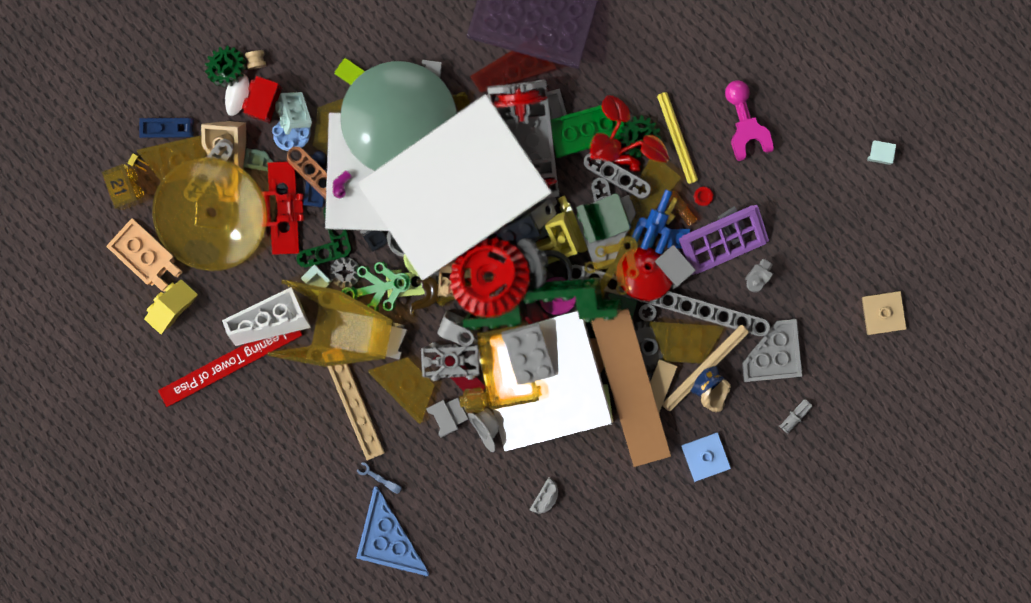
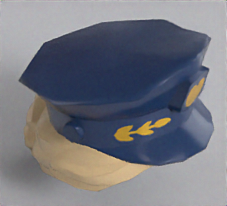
[690,366,731,412]

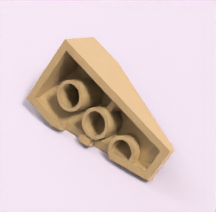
[201,121,246,202]

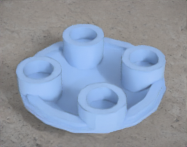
[272,122,310,151]

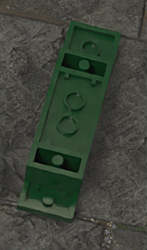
[463,278,622,330]

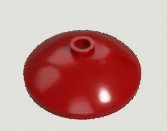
[616,247,673,301]

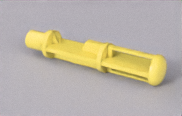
[558,196,588,253]

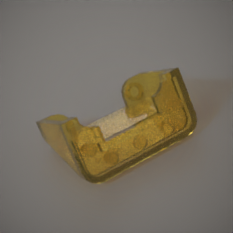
[477,325,542,410]

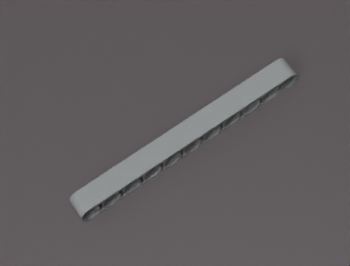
[567,265,770,336]

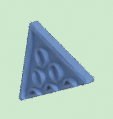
[357,486,429,576]

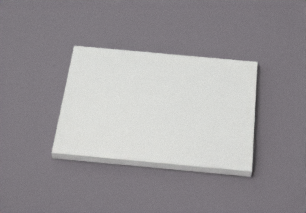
[358,95,552,280]

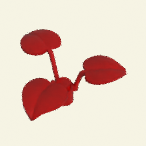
[590,95,669,163]

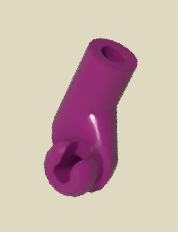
[332,170,352,199]

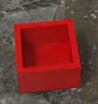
[242,76,282,124]

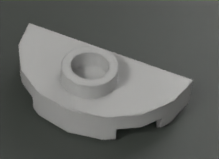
[529,477,558,514]

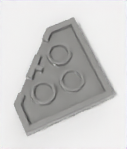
[575,195,636,270]
[742,319,802,382]

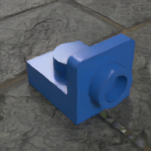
[666,229,690,249]

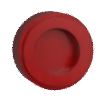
[693,187,713,206]

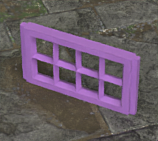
[679,205,769,275]

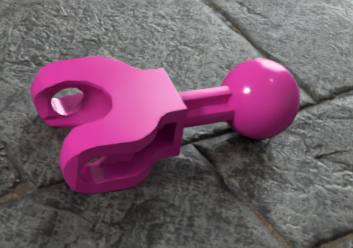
[725,80,774,161]

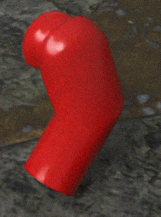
[613,155,641,172]

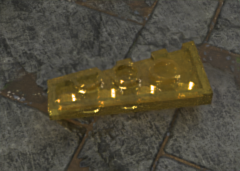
[628,159,681,236]

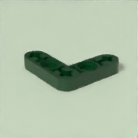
[296,206,351,268]

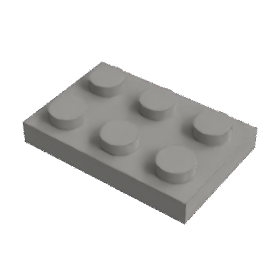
[501,323,555,386]

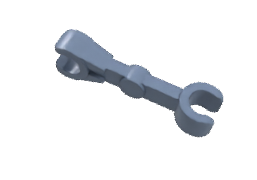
[357,462,402,494]

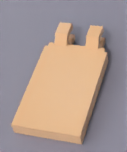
[106,218,183,292]

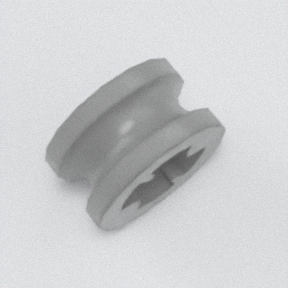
[639,304,656,321]

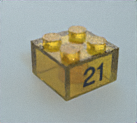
[102,164,144,210]

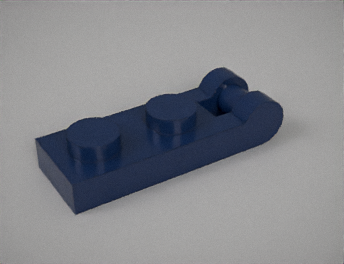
[139,118,194,138]

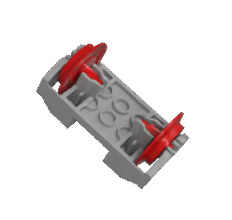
[487,79,559,200]

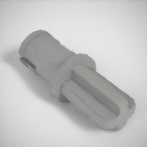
[779,400,812,434]

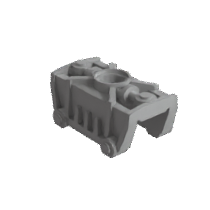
[421,342,479,381]

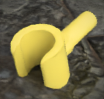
[665,197,677,224]

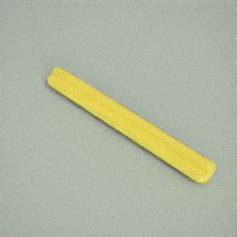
[658,92,698,184]

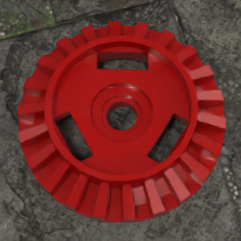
[450,238,530,317]

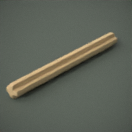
[662,325,749,411]

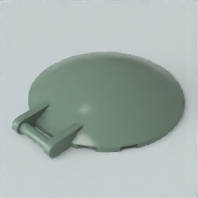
[341,61,457,171]

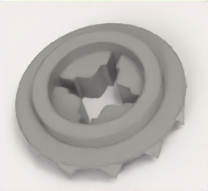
[329,257,360,288]

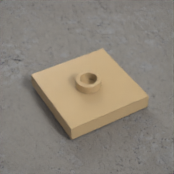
[862,291,906,335]

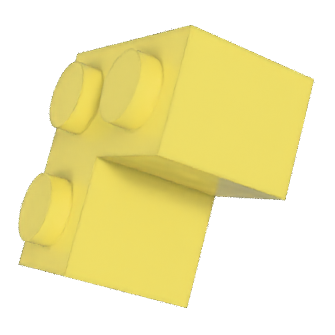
[536,212,579,264]
[145,280,198,334]

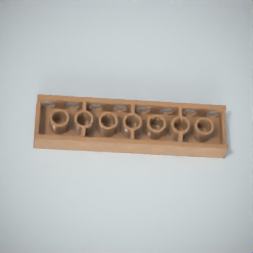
[591,308,671,467]

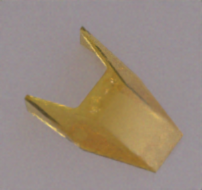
[267,280,393,367]

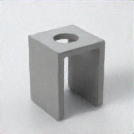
[655,246,695,290]

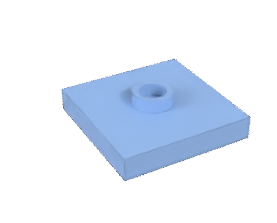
[681,433,731,482]

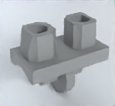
[745,259,773,292]

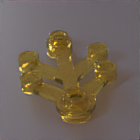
[584,236,639,300]

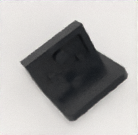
[495,213,543,248]

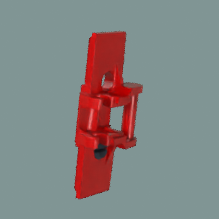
[260,162,304,255]

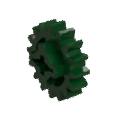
[205,46,247,88]
[618,115,661,158]

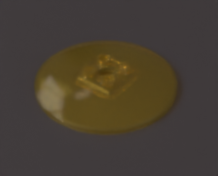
[152,157,267,271]

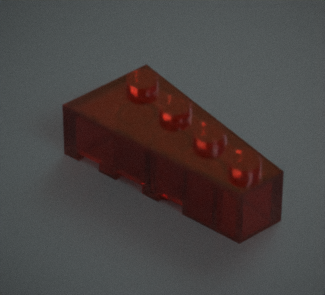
[469,36,556,93]

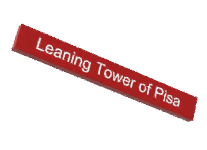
[158,330,303,407]

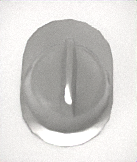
[468,408,499,452]

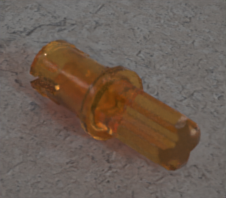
[669,190,697,226]

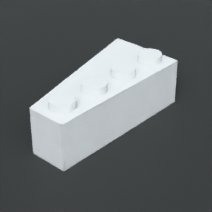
[222,287,311,346]

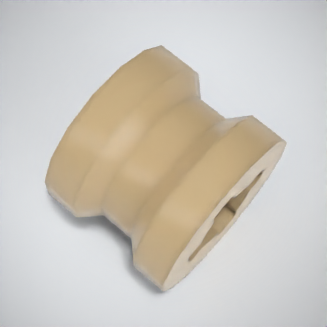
[245,50,266,70]

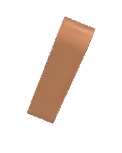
[287,147,327,199]

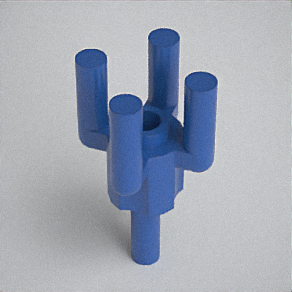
[630,189,673,254]

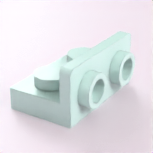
[275,92,312,135]

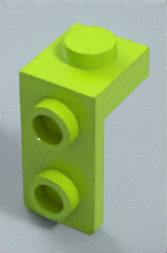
[335,58,365,85]

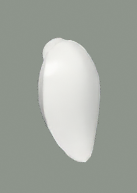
[225,74,249,116]

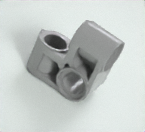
[437,310,477,346]

